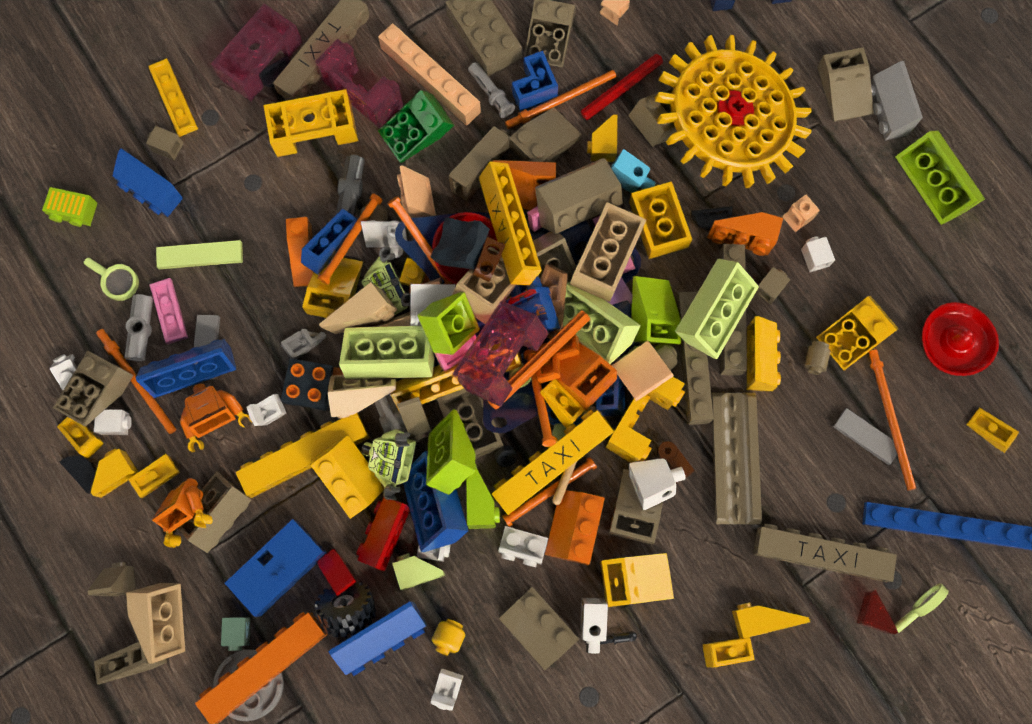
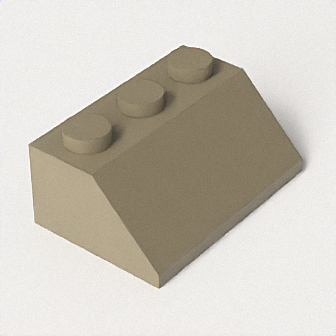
[178,471,251,554]
[499,587,579,670]

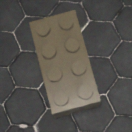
[445,0,522,76]

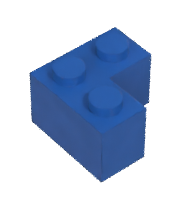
[512,51,558,111]

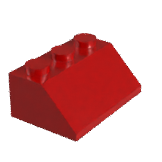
[356,497,410,571]

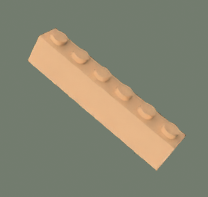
[378,23,481,126]

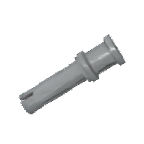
[468,62,515,118]

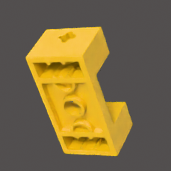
[264,89,358,157]
[606,377,685,463]

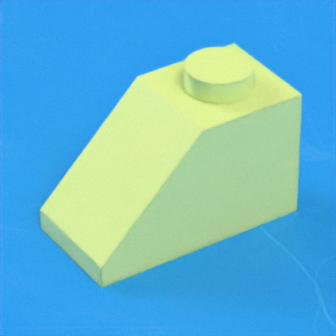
[392,554,445,590]

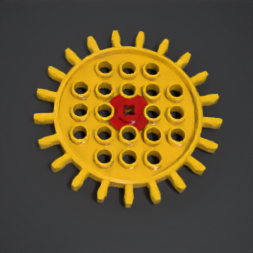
[655,35,812,188]

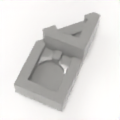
[281,329,326,360]

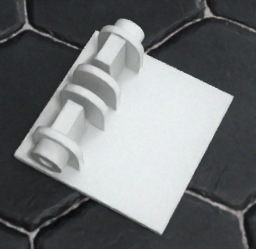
[361,220,407,258]
[410,284,455,326]

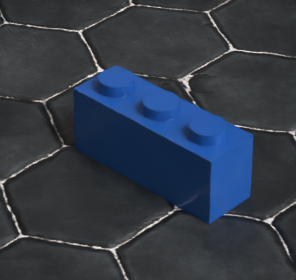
[301,209,358,275]

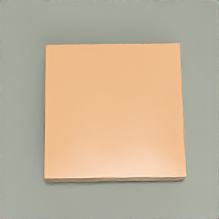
[612,341,674,401]

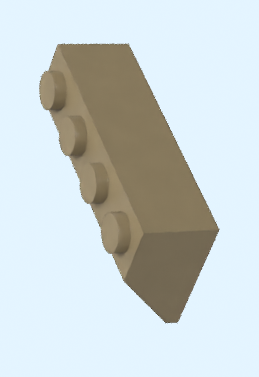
[535,158,623,234]

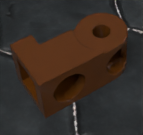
[472,237,505,282]
[657,441,694,485]

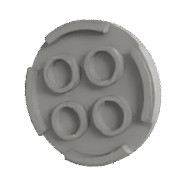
[213,649,284,721]

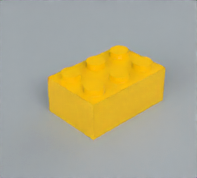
[629,181,692,259]

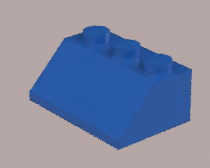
[112,148,183,217]

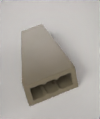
[449,126,510,202]

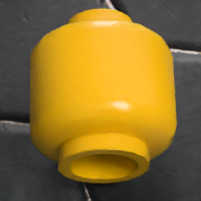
[432,619,466,656]

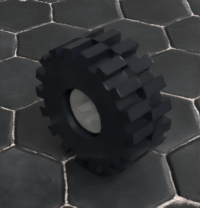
[315,580,377,637]

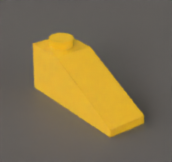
[732,602,810,639]

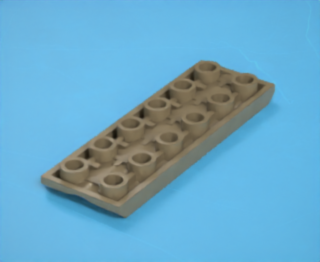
[711,393,762,525]

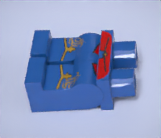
[506,277,560,342]

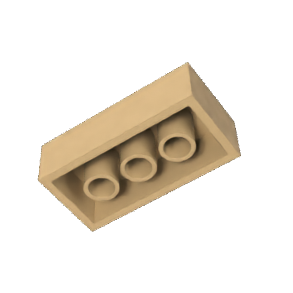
[570,202,647,302]

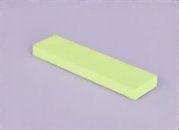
[156,240,243,269]

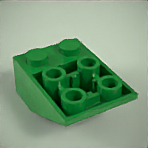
[378,90,455,163]

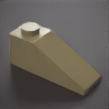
[397,397,431,442]
[88,562,135,597]
[94,642,167,684]

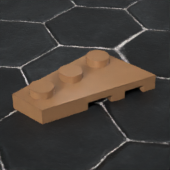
[540,264,567,339]

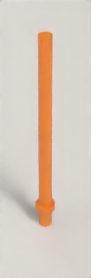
[869,350,916,491]

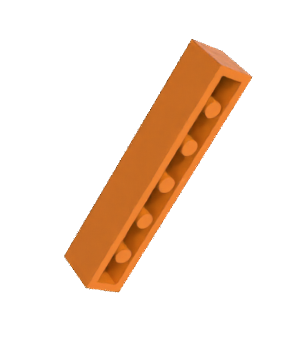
[195,612,327,724]

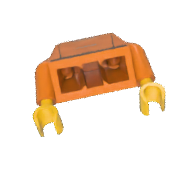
[180,384,252,452]
[152,478,213,548]

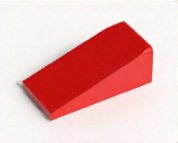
[317,549,356,596]

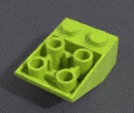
[631,276,681,344]

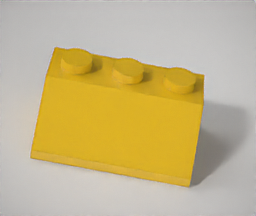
[747,316,781,391]
[310,434,385,519]

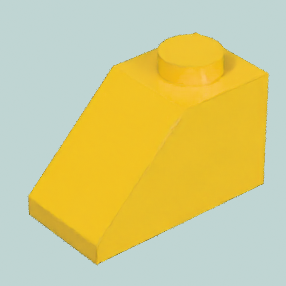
[587,115,617,162]
[91,449,138,498]

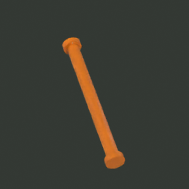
[317,194,383,285]
[387,196,452,284]
[524,349,556,447]
[502,457,597,527]

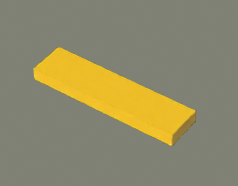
[148,58,198,137]

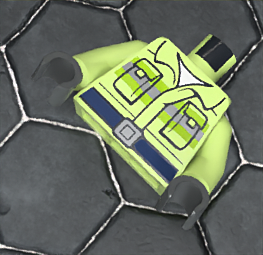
[361,247,411,315]
[362,429,416,500]

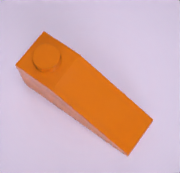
[286,217,314,287]

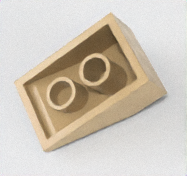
[452,246,516,325]
[319,282,398,334]
[328,375,396,418]
[126,583,185,664]

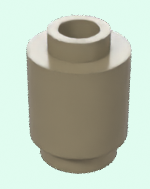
[804,341,831,375]

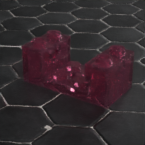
[211,4,302,101]
[315,39,403,128]
[452,301,549,407]

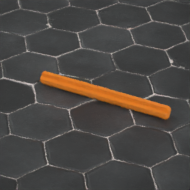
[488,310,590,410]

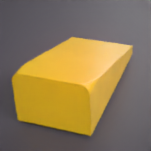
[540,379,585,428]
[967,407,1019,453]
[57,417,104,458]
[703,637,755,667]

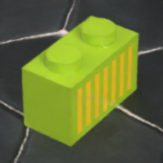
[42,187,98,227]

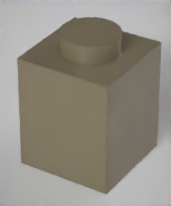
[146,126,183,161]
[755,267,790,305]

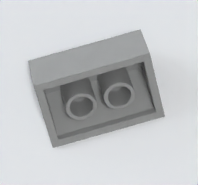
[871,61,923,140]

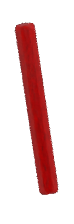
[580,54,663,120]

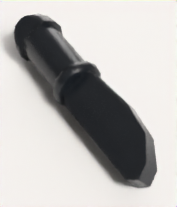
[585,631,637,645]

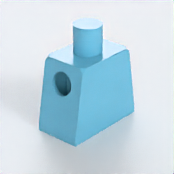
[611,149,656,193]

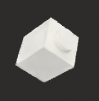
[801,237,835,272]
[94,410,132,435]

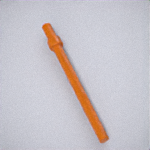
[505,70,616,129]
[96,329,177,434]

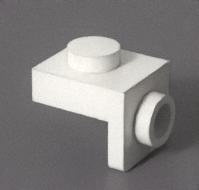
[50,354,77,390]
[246,394,287,426]
[430,669,463,711]

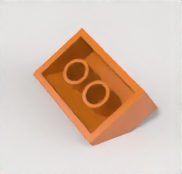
[545,490,605,566]

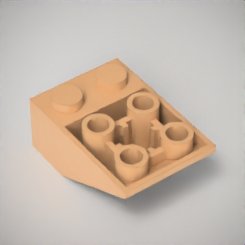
[397,166,436,218]

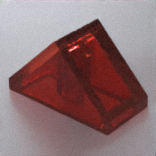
[857,590,899,634]

